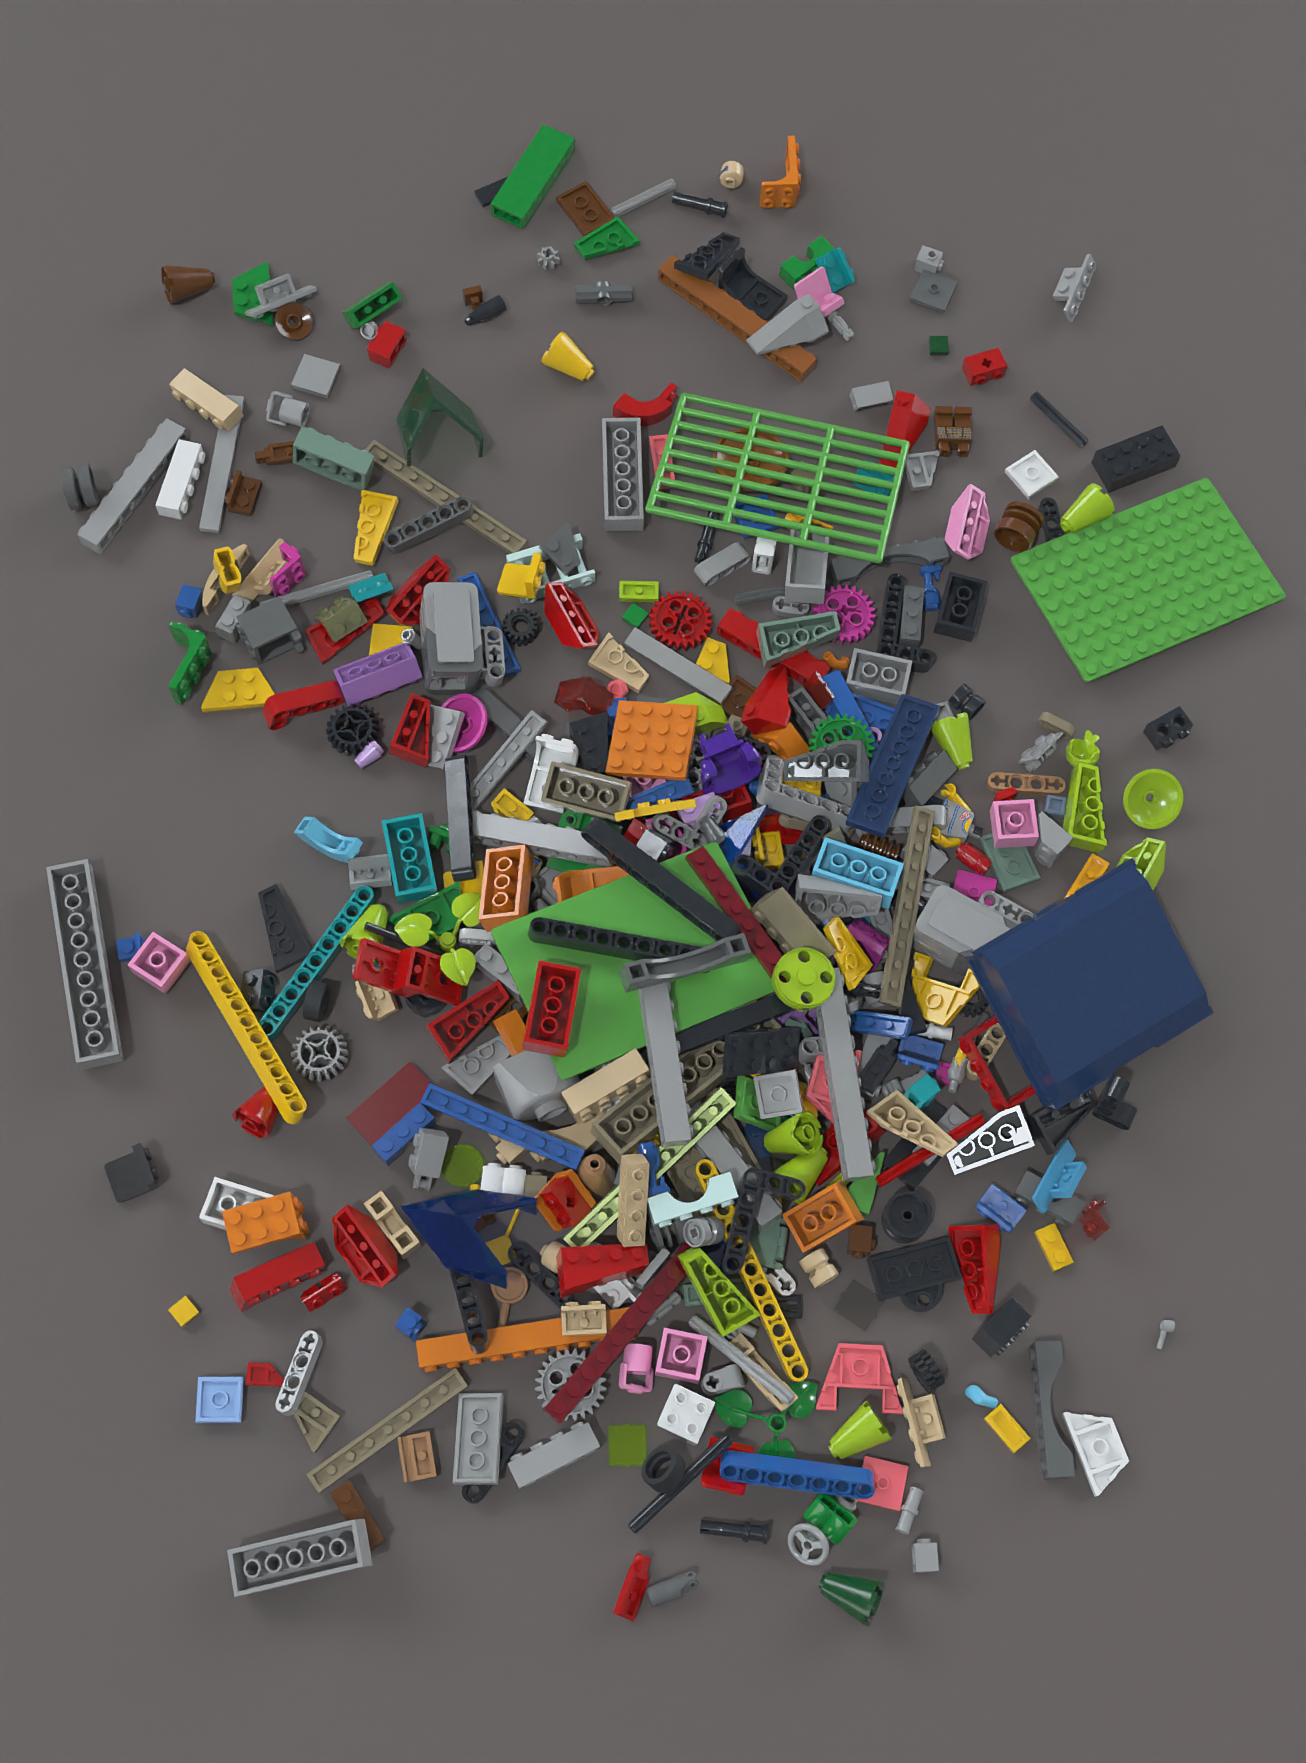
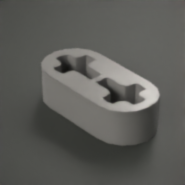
[772,596,809,618]

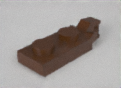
[255,441,295,465]

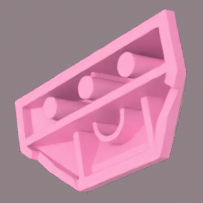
[944,484,990,560]

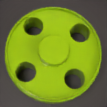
[771,948,835,1012]

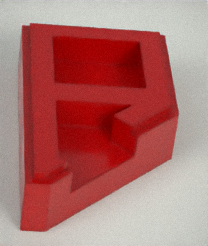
[246,1362,284,1387]

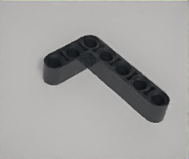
[876,573,934,673]
[730,815,829,896]
[721,1168,805,1275]

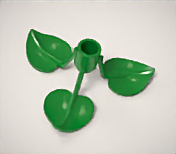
[714,1381,818,1459]

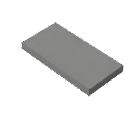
[453,1393,504,1485]

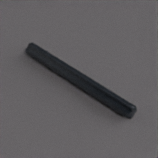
[628,1434,733,1533]

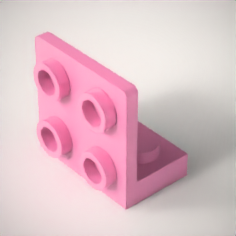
[794,267,845,317]

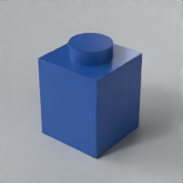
[175,584,203,618]

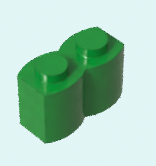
[803,1493,857,1545]

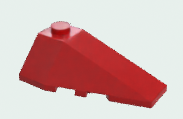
[741,666,791,735]

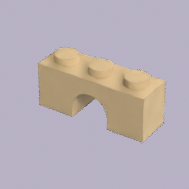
[364,1191,421,1260]

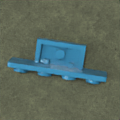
[1032,1139,1087,1213]

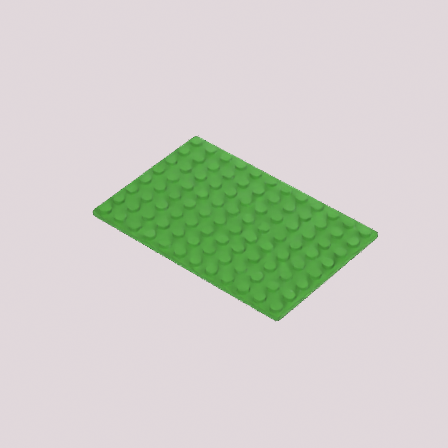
[1010,478,1286,683]
[491,842,775,1080]

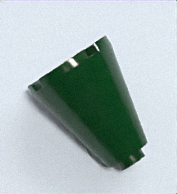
[818,1572,885,1627]

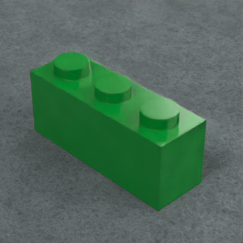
[341,282,403,329]

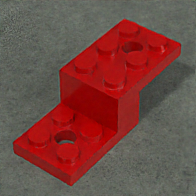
[352,938,463,1006]

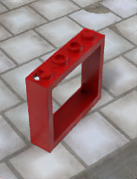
[957,1016,1035,1112]

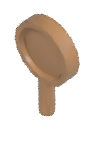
[491,1267,528,1328]

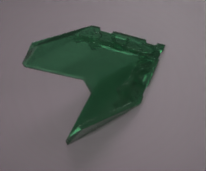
[396,368,484,467]

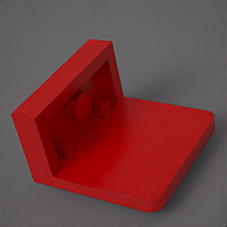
[700,1436,754,1496]

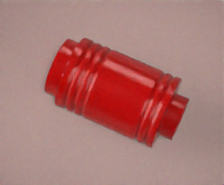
[955,842,993,876]

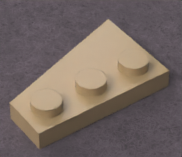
[588,632,649,694]

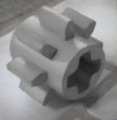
[537,246,560,270]

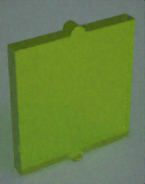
[609,1423,646,1468]

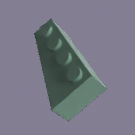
[756,611,840,669]

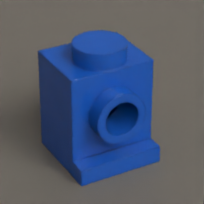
[395,1307,427,1342]

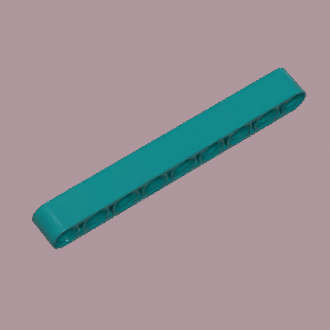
[259,886,375,1042]

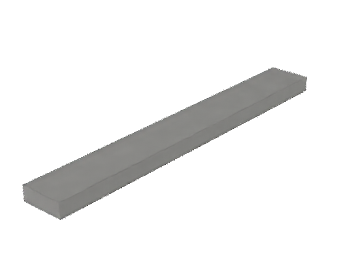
[199,395,245,533]

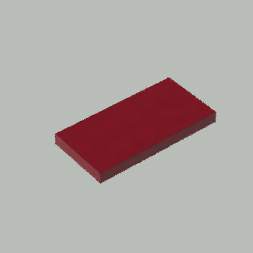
[346,1062,430,1146]

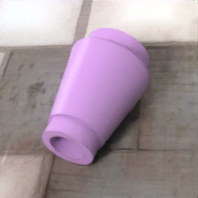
[354,741,384,769]

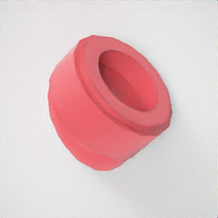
[607,679,629,699]

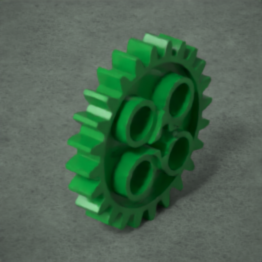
[809,713,875,760]

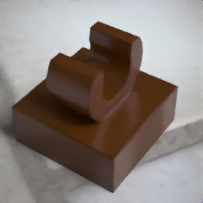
[462,285,483,310]

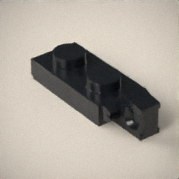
[859,1038,899,1095]

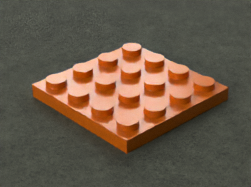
[606,700,698,781]

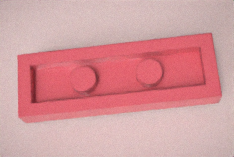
[649,434,675,490]

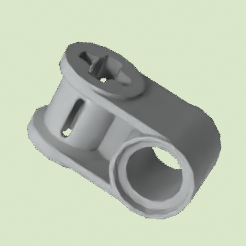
[701,1364,745,1396]

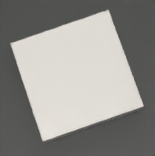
[1005,450,1059,499]

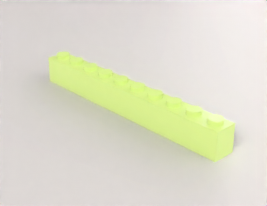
[563,1086,736,1247]

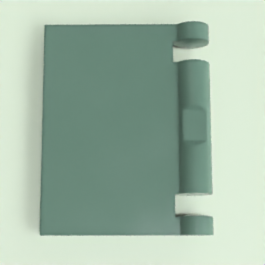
[746,1218,788,1270]

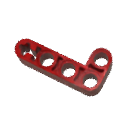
[262,680,345,731]

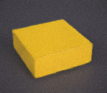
[168,1295,200,1328]

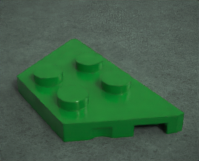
[232,262,274,327]
[388,882,461,945]

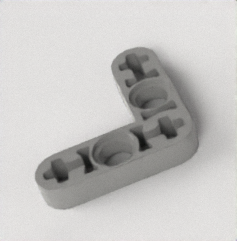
[652,795,727,850]

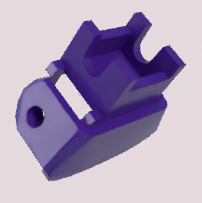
[698,723,762,795]

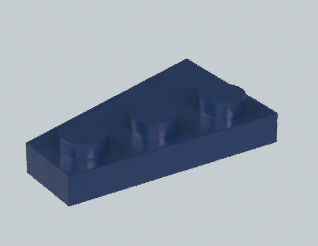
[743,1123,772,1186]

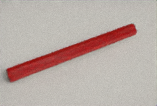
[875,1114,985,1187]

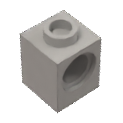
[911,1539,939,1573]

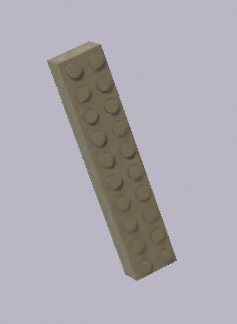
[591,1000,781,1164]

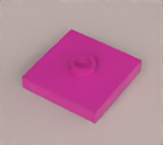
[953,869,997,906]

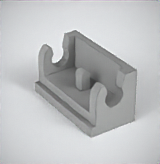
[849,381,893,411]

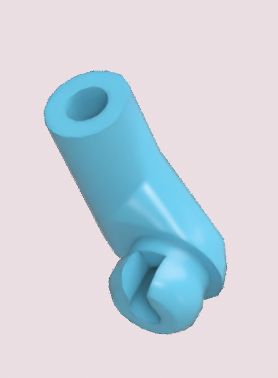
[965,1385,998,1408]

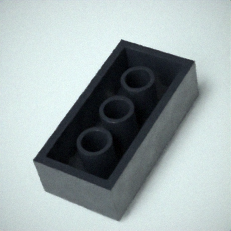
[1091,425,1181,493]

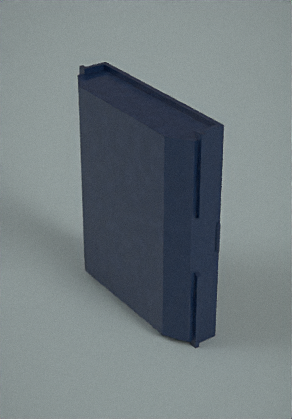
[964,858,1214,1110]

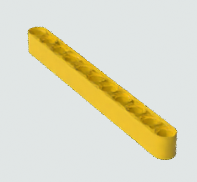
[186,931,307,1125]
[694,1159,808,1382]

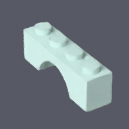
[647,1172,738,1228]

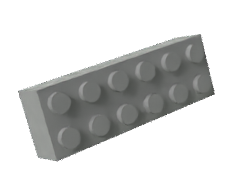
[602,418,644,531]
[227,1519,373,1597]

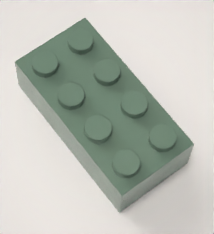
[293,426,374,491]

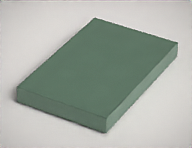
[978,833,1041,893]

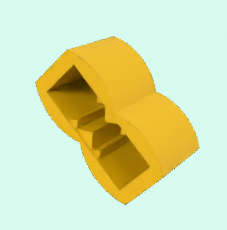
[213,546,241,594]

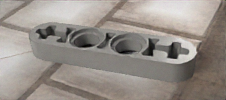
[275,1331,323,1416]

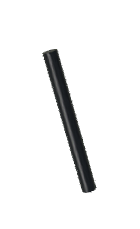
[364,922,442,956]

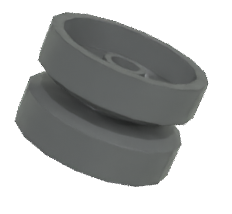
[61,463,99,511]

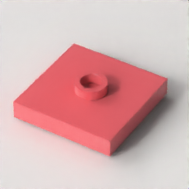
[857,1456,909,1512]

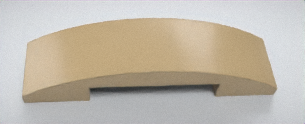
[202,544,250,616]
[730,1333,799,1413]

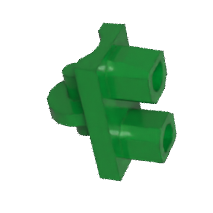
[428,823,450,855]

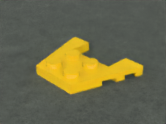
[615,798,696,821]
[912,952,980,1027]

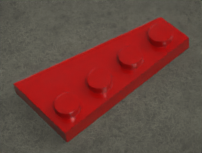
[305,597,385,665]

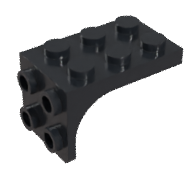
[717,247,788,321]

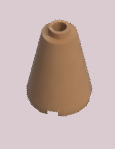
[574,1154,616,1197]

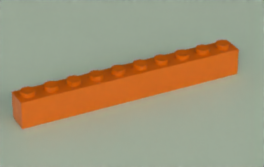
[416,1307,639,1373]

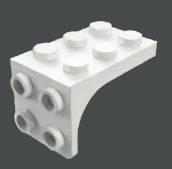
[523,734,579,814]

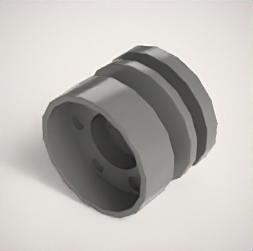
[646,1196,689,1252]

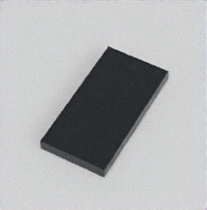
[882,1100,947,1191]

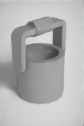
[266,391,310,427]

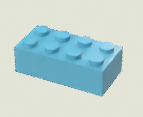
[811,837,904,909]

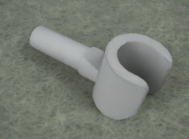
[1156,1320,1175,1350]

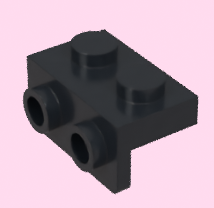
[241,968,276,1013]

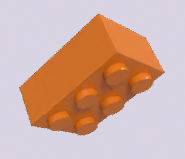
[782,1181,864,1253]

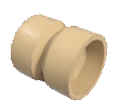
[799,1248,839,1289]

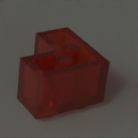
[554,676,614,716]

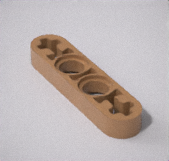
[986,772,1066,796]

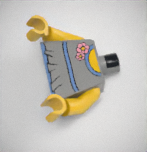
[930,784,983,848]

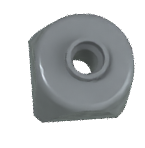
[493,1051,580,1122]

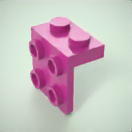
[270,542,306,597]

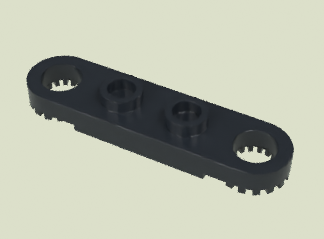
[461,1422,524,1504]

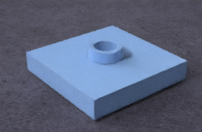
[195,1377,244,1423]

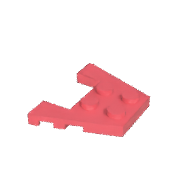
[815,1343,903,1415]

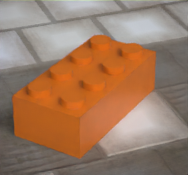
[478,845,533,932]

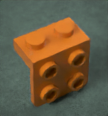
[533,1169,596,1232]

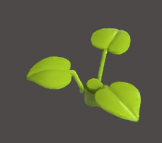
[394,893,481,986]

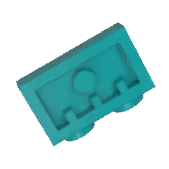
[814,247,855,293]
[349,573,393,604]

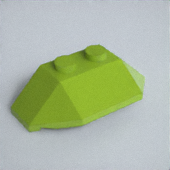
[665,692,728,736]
[1116,837,1166,890]

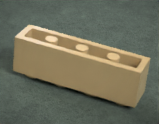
[169,368,244,432]

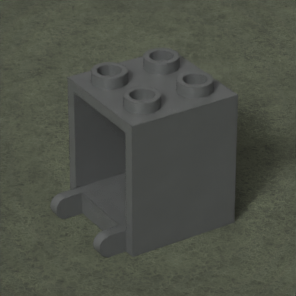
[236,596,304,665]

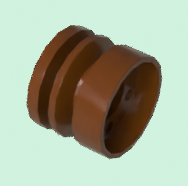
[994,501,1044,553]

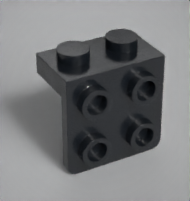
[104,1143,159,1203]

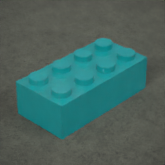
[382,813,437,904]

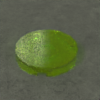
[441,1144,484,1188]

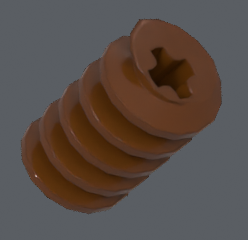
[857,832,901,861]

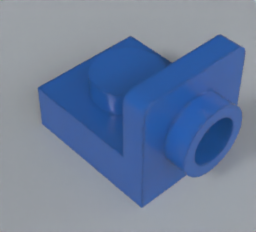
[116,932,146,962]

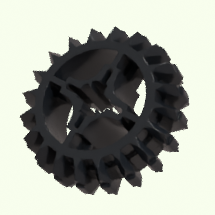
[326,703,381,757]

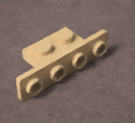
[232,538,288,604]
[897,1378,946,1468]

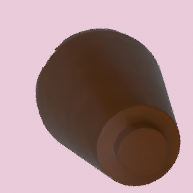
[161,265,215,304]

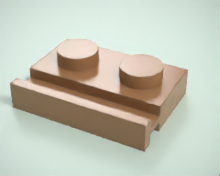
[397,1431,437,1483]

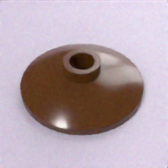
[275,302,312,340]

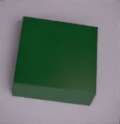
[928,336,949,355]

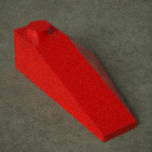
[879,390,931,468]
[815,1109,886,1186]
[948,1224,1000,1314]

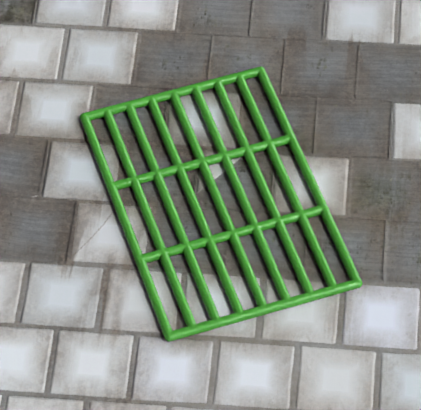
[645,393,910,564]

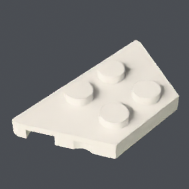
[1062,1412,1129,1497]

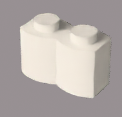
[480,1163,526,1199]

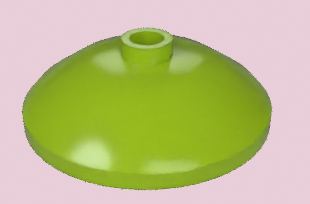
[1123,769,1183,829]

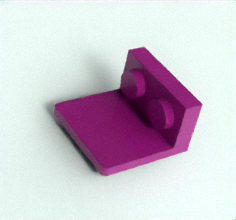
[848,918,890,974]

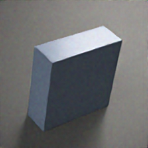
[1044,794,1067,818]

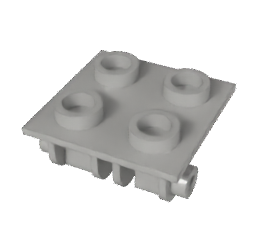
[1017,732,1063,772]

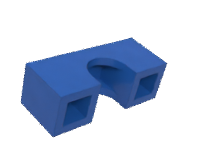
[372,1103,436,1166]

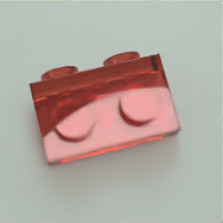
[1079,1200,1110,1241]

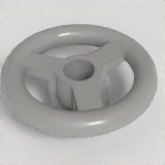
[788,1523,829,1566]

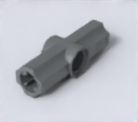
[575,281,632,306]

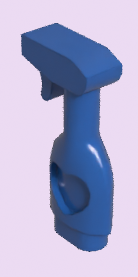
[919,565,942,612]
[637,1141,670,1195]

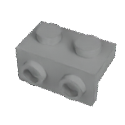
[348,854,392,890]

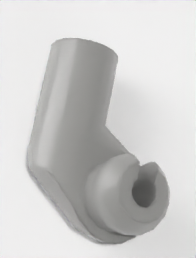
[726,1323,758,1339]

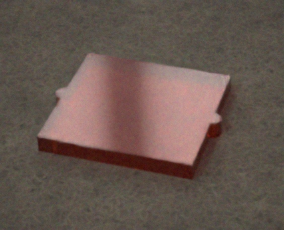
[803,671,835,712]

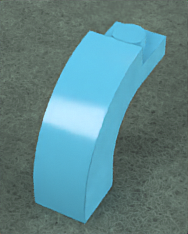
[294,816,363,863]

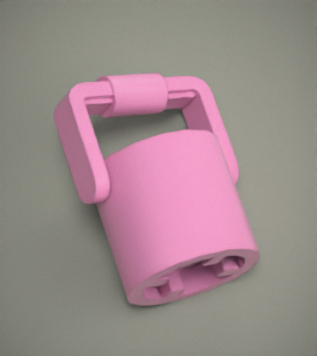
[619,1344,653,1394]

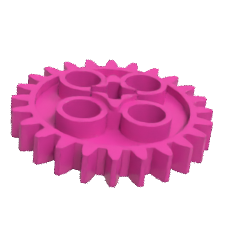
[812,584,876,645]

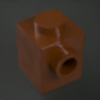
[847,1225,875,1259]

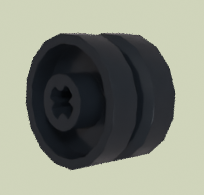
[881,1191,932,1244]

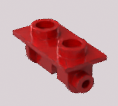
[300,1272,347,1312]

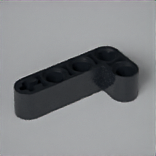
[1092,1076,1137,1130]

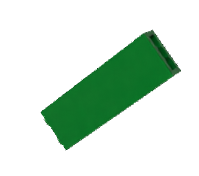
[490,124,575,229]

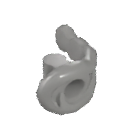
[881,1070,928,1097]

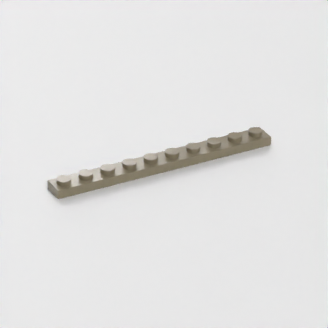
[365,440,527,554]
[878,806,935,1008]

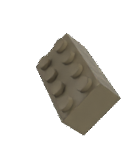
[541,761,633,824]

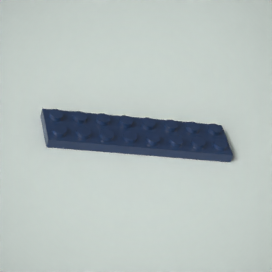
[845,694,940,838]

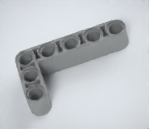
[756,755,851,833]

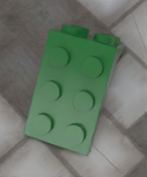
[168,622,212,706]

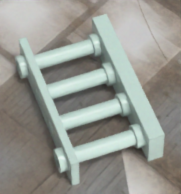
[506,533,595,604]

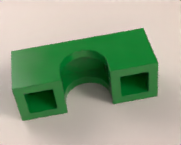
[779,235,835,290]

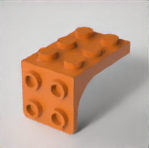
[759,136,801,208]
[553,865,629,903]
[222,1191,309,1255]

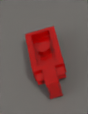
[613,1553,651,1622]

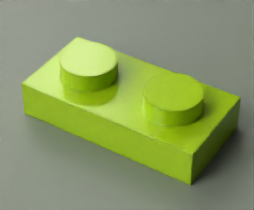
[619,581,659,603]

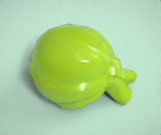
[1065,730,1100,767]

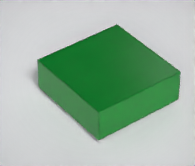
[622,603,649,629]

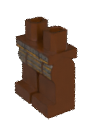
[933,406,972,457]

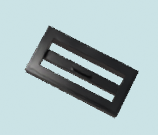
[758,1296,802,1320]

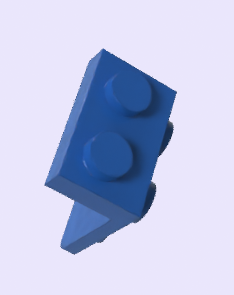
[897,1035,944,1072]

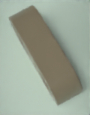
[1037,712,1076,740]

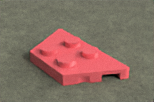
[805,1050,862,1124]

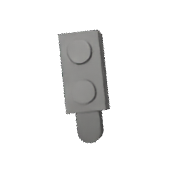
[408,1127,449,1191]

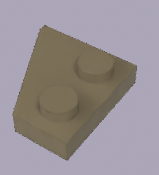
[293,1391,341,1453]

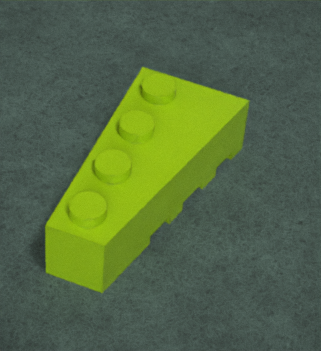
[1063,762,1107,853]
[677,1247,760,1337]

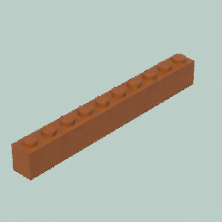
[658,254,817,383]

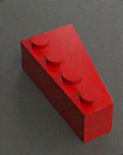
[427,980,510,1064]

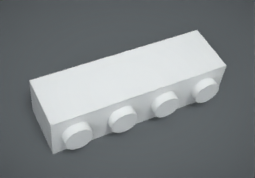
[156,439,205,520]

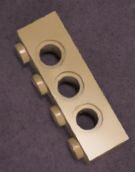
[617,1154,649,1247]

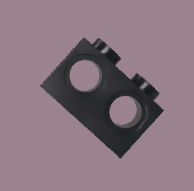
[1143,706,1194,751]

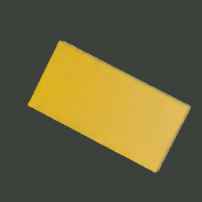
[984,1404,1031,1454]

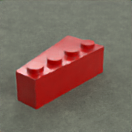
[665,785,752,833]
[230,1242,325,1312]
[556,1243,649,1298]

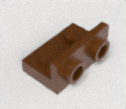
[225,470,262,517]

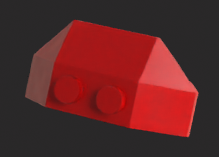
[386,554,450,625]
[545,581,599,649]
[332,1204,398,1288]

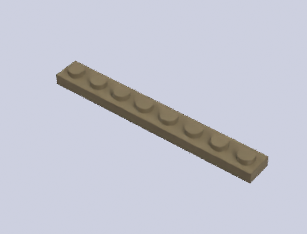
[306,1368,468,1494]

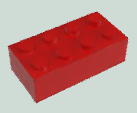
[521,960,581,1058]

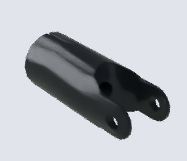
[465,295,507,326]

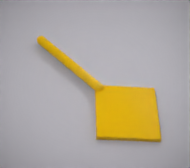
[482,1198,524,1270]

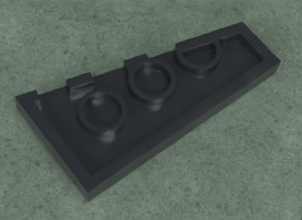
[674,232,740,280]
[258,883,312,974]

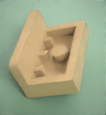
[355,981,399,1021]
[561,1301,607,1337]

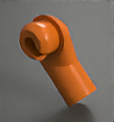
[823,651,851,670]

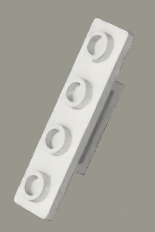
[588,1241,642,1309]

